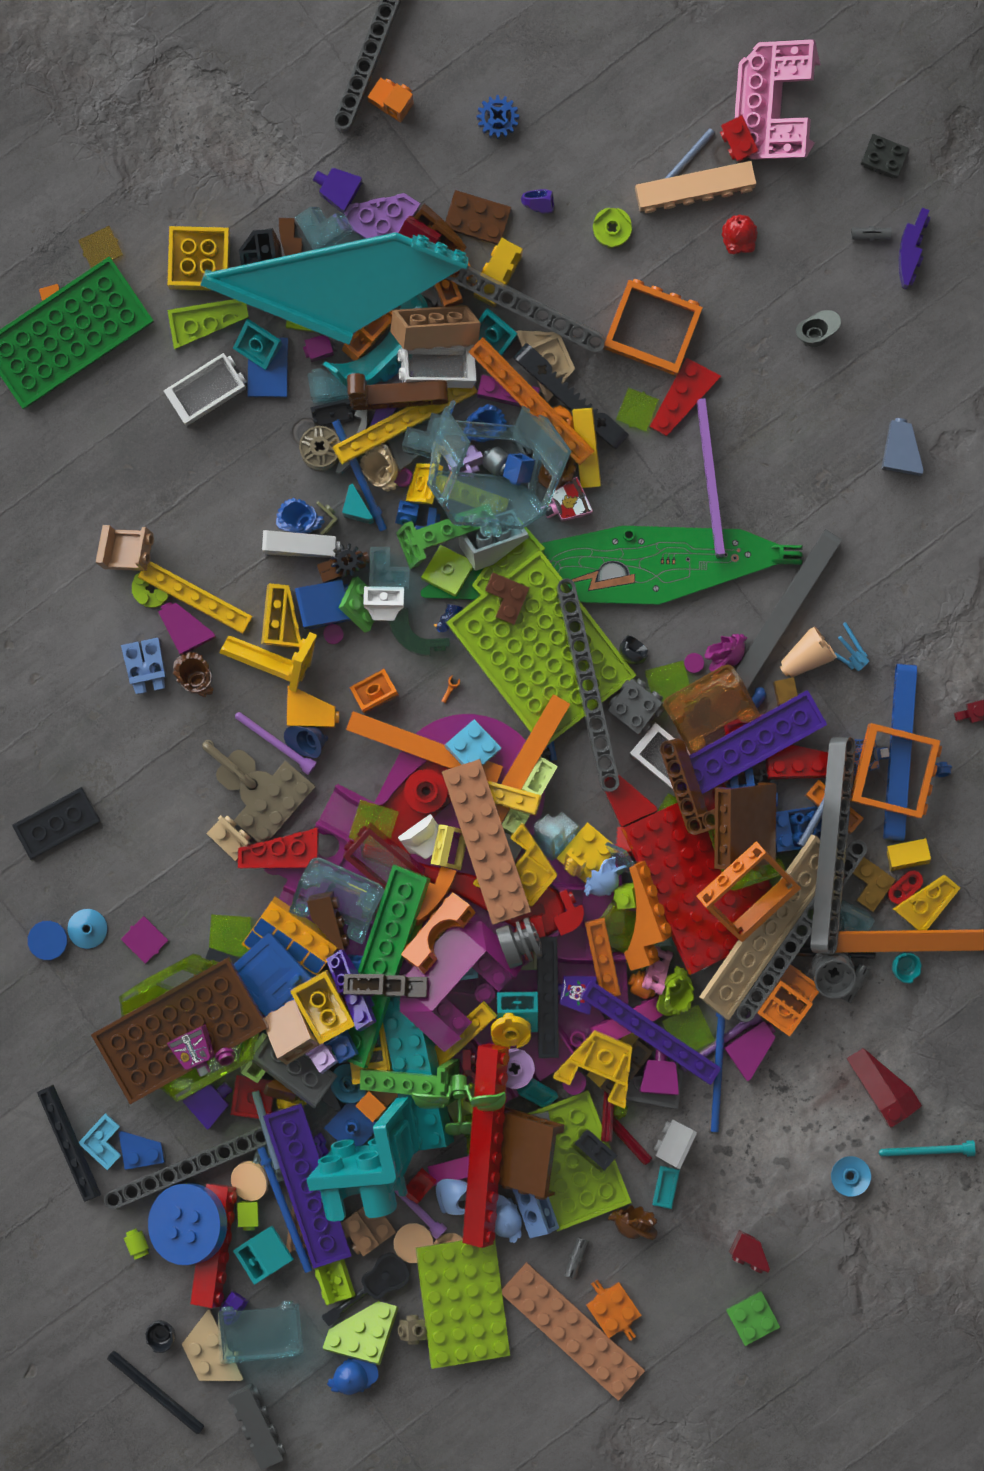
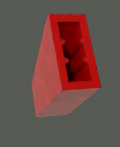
[604,775,657,827]

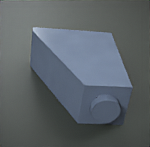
[881,418,923,476]

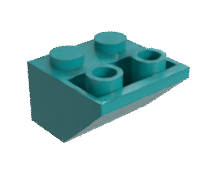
[497,992,538,1032]
[233,1225,294,1285]

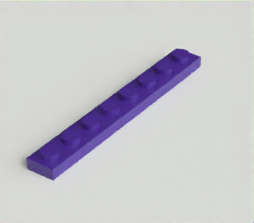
[580,980,721,1085]

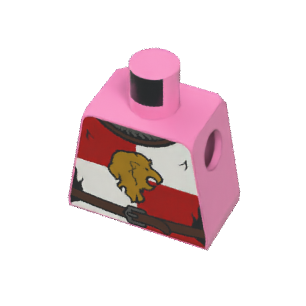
[543,477,593,522]

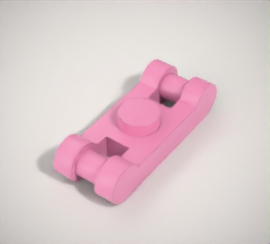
[642,945,673,995]

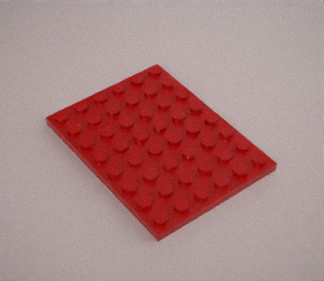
[621,783,772,975]

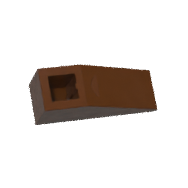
[307,891,350,952]

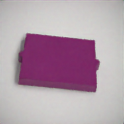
[121,916,168,964]

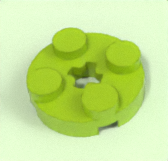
[593,208,632,248]
[132,571,170,608]

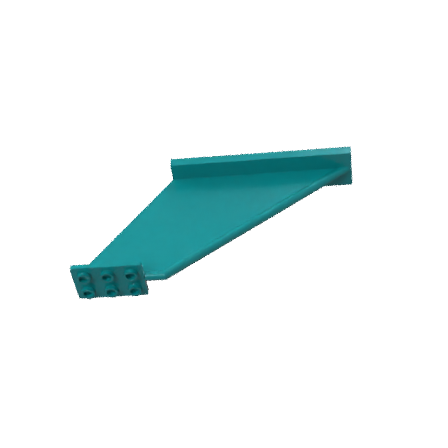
[200,232,468,345]

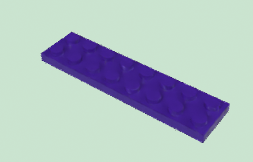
[678,690,827,794]
[263,1103,352,1269]

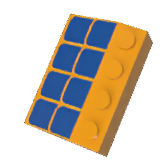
[241,896,337,978]

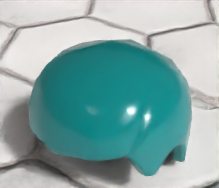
[892,952,922,983]

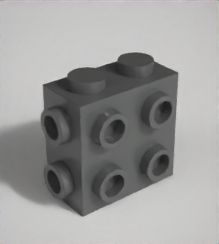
[608,678,666,735]

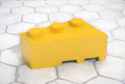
[474,238,523,308]
[261,583,301,648]

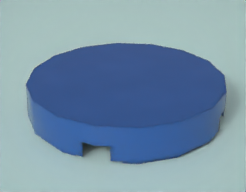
[28,921,68,960]

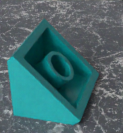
[478,308,518,356]
[233,319,282,370]
[342,483,374,524]

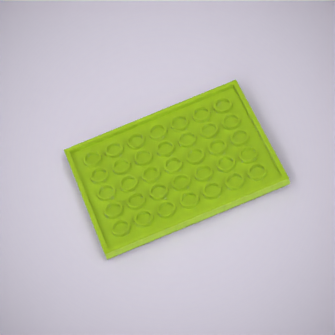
[446,550,637,745]

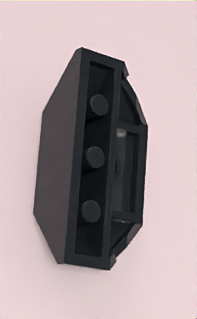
[239,228,282,266]

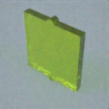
[616,387,659,432]

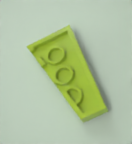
[167,299,249,349]
[472,519,545,596]

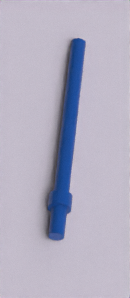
[332,420,387,531]

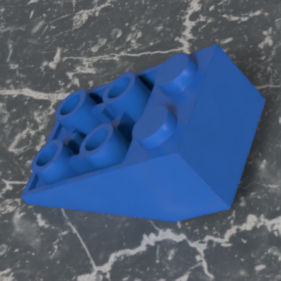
[776,806,822,853]

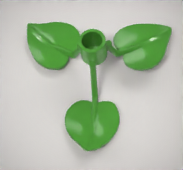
[412,1075,506,1136]

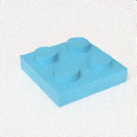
[444,719,501,766]

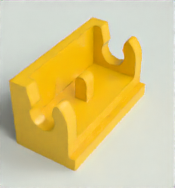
[887,838,931,871]

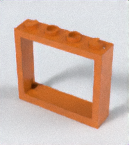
[603,279,703,376]
[851,723,942,819]
[697,841,801,942]

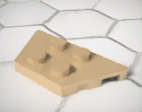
[516,330,575,401]
[182,1309,244,1381]

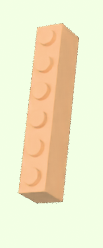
[635,161,756,213]

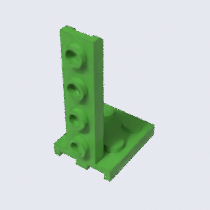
[396,505,495,569]
[360,1058,460,1108]

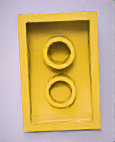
[290,970,355,1044]

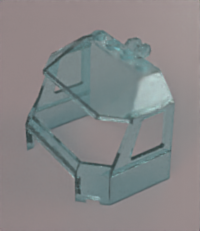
[427,399,571,537]

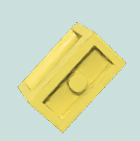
[431,825,466,870]

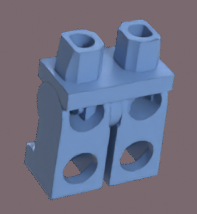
[121,638,167,694]

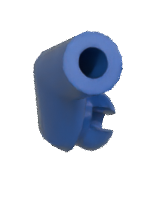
[740,687,767,710]

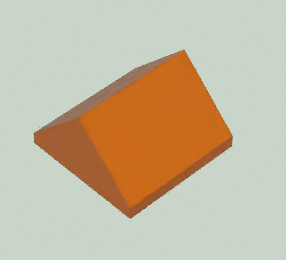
[350,669,399,714]

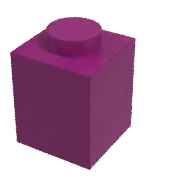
[303,335,334,362]

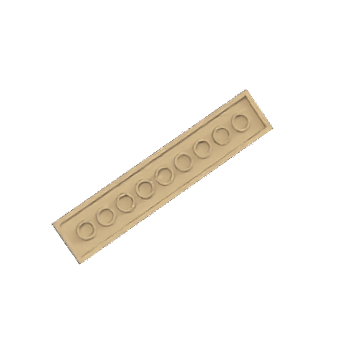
[699,834,820,1020]

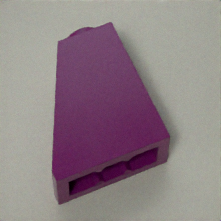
[158,602,217,655]
[724,1021,776,1081]

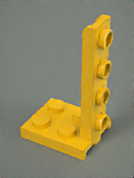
[405,463,508,517]
[220,632,317,692]
[556,822,616,884]

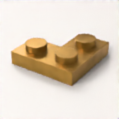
[852,857,896,912]

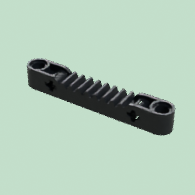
[513,343,629,450]

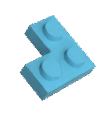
[79,1113,121,1170]

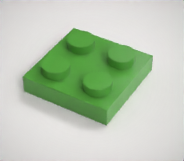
[726,1291,780,1346]

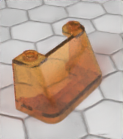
[663,665,760,754]

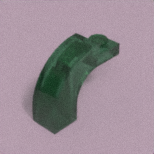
[389,608,450,656]

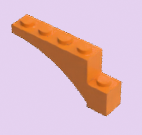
[624,860,672,971]

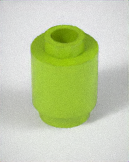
[123,1228,149,1260]

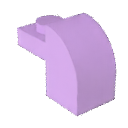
[305,1034,338,1074]

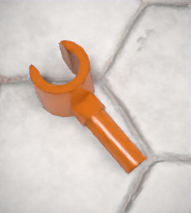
[441,675,460,703]

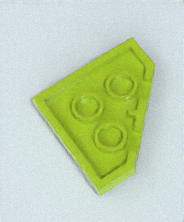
[323,1301,398,1365]

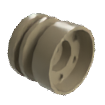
[299,426,340,472]

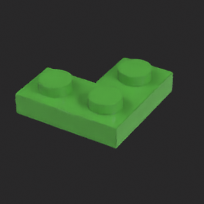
[338,576,375,633]

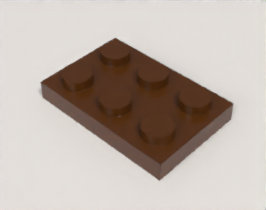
[445,190,511,245]

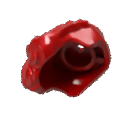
[722,215,758,254]

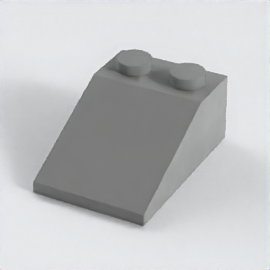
[459,511,529,571]
[654,1119,697,1169]

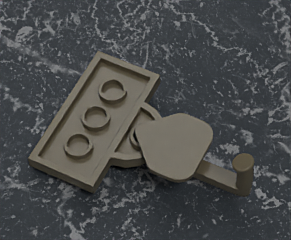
[202,740,316,842]

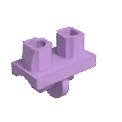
[448,445,483,480]

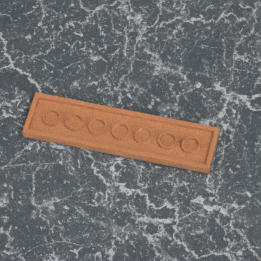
[442,759,531,925]
[502,1262,645,1401]

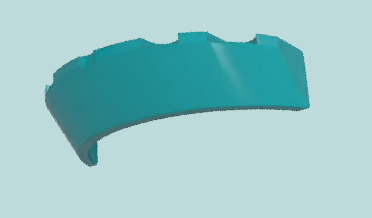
[323,293,428,386]

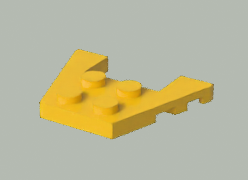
[473,823,557,906]
[553,1030,632,1109]

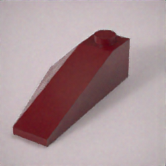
[846,1048,922,1128]

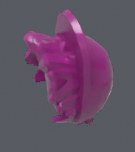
[704,633,748,673]

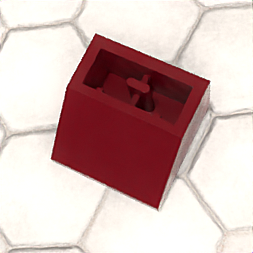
[729,1230,770,1274]

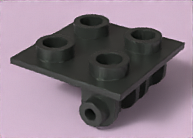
[860,134,909,179]

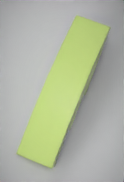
[502,756,558,835]

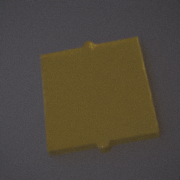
[78,226,123,268]

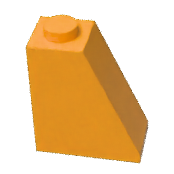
[287,686,339,728]

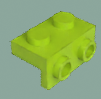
[314,1259,356,1305]

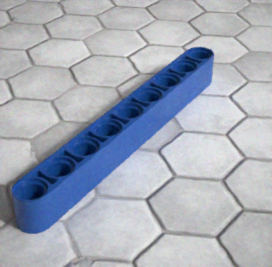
[883,664,917,841]

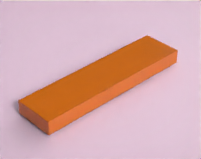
[585,918,621,997]

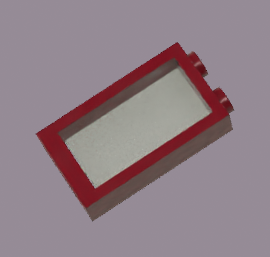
[343,822,425,891]

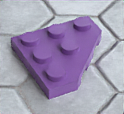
[339,193,421,239]

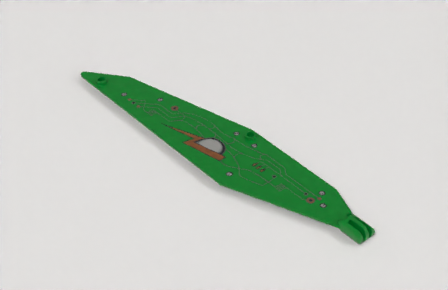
[420,526,803,605]

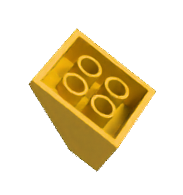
[167,226,230,291]

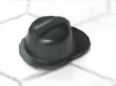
[796,310,841,347]

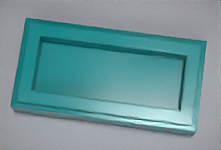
[517,1078,559,1108]
[652,1165,680,1209]

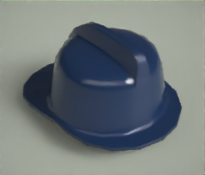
[284,726,328,758]

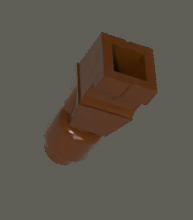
[317,551,371,583]

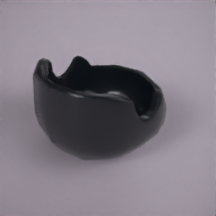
[619,635,648,665]
[145,1320,176,1353]

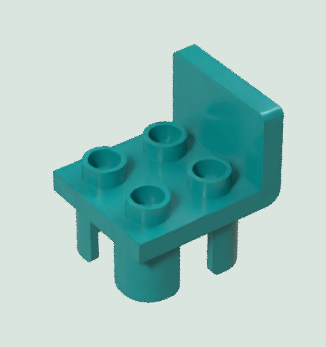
[307,1097,420,1221]

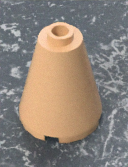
[780,626,837,677]

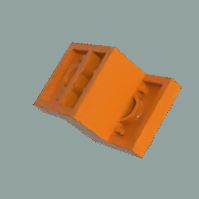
[757,964,819,1037]

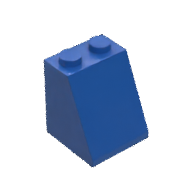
[295,580,351,631]

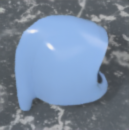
[436,1179,467,1215]

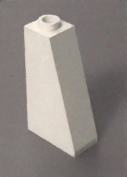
[262,530,340,558]

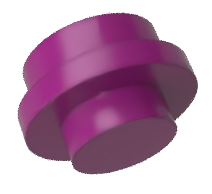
[475,984,495,1004]
[215,1048,235,1066]

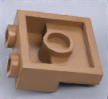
[341,1207,396,1256]

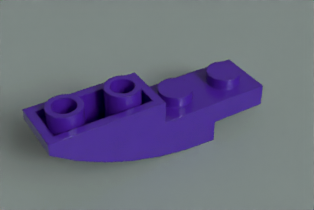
[898,207,931,289]
[326,949,377,1031]

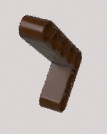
[347,373,448,410]
[660,738,715,835]

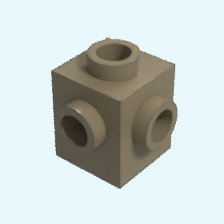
[398,1315,427,1345]

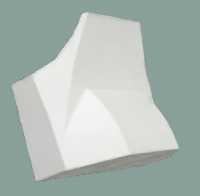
[364,586,404,621]
[398,814,439,859]

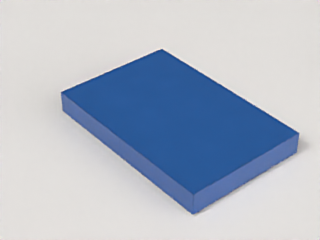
[248,338,288,397]

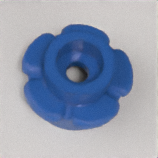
[935,762,952,777]

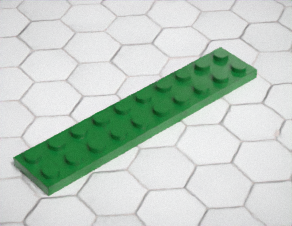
[331,865,430,1068]

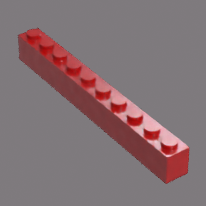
[462,1043,510,1248]

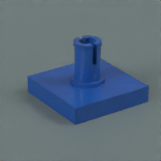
[324,1103,376,1146]

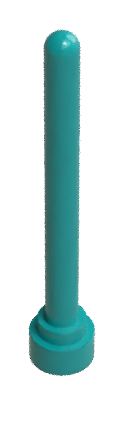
[878,1140,976,1157]

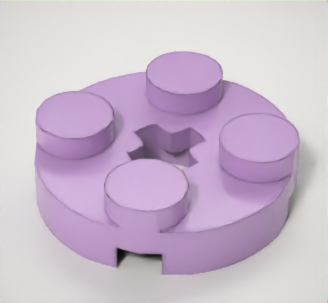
[506,1048,535,1089]

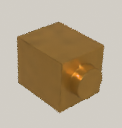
[773,677,798,706]

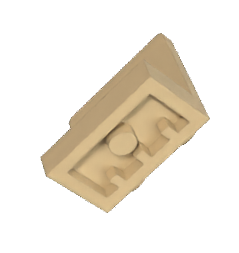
[206,815,252,861]

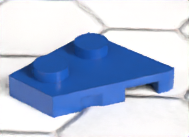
[119,1131,165,1170]

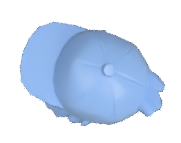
[584,857,627,897]
[495,1195,522,1243]

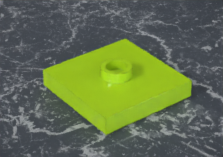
[421,545,473,597]

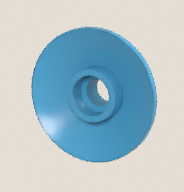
[68,909,108,949]
[331,1064,366,1104]
[831,1156,871,1196]

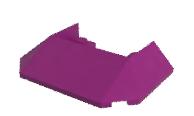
[399,921,525,1052]

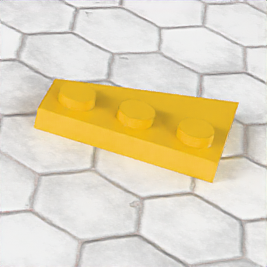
[893,875,960,930]

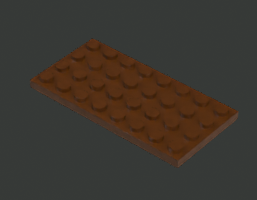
[91,957,268,1104]

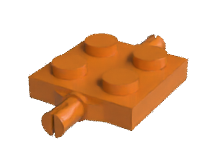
[586,1279,642,1341]

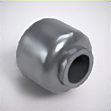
[483,447,508,476]

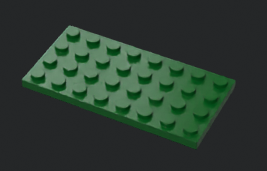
[0,256,154,410]

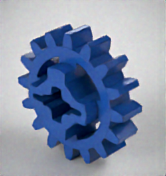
[477,95,519,139]

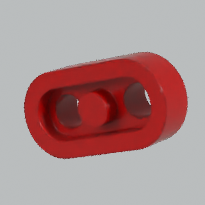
[888,870,923,904]

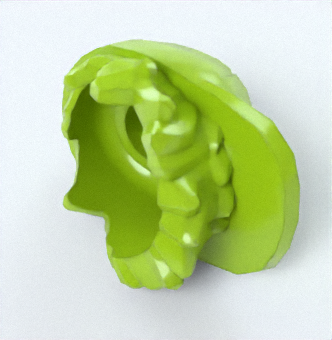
[656,966,694,1016]

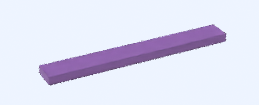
[697,398,725,558]

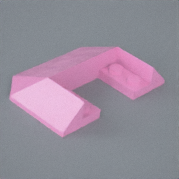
[735,40,820,159]

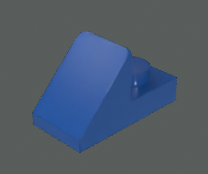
[324,1030,359,1063]

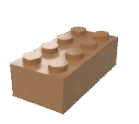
[390,305,481,351]

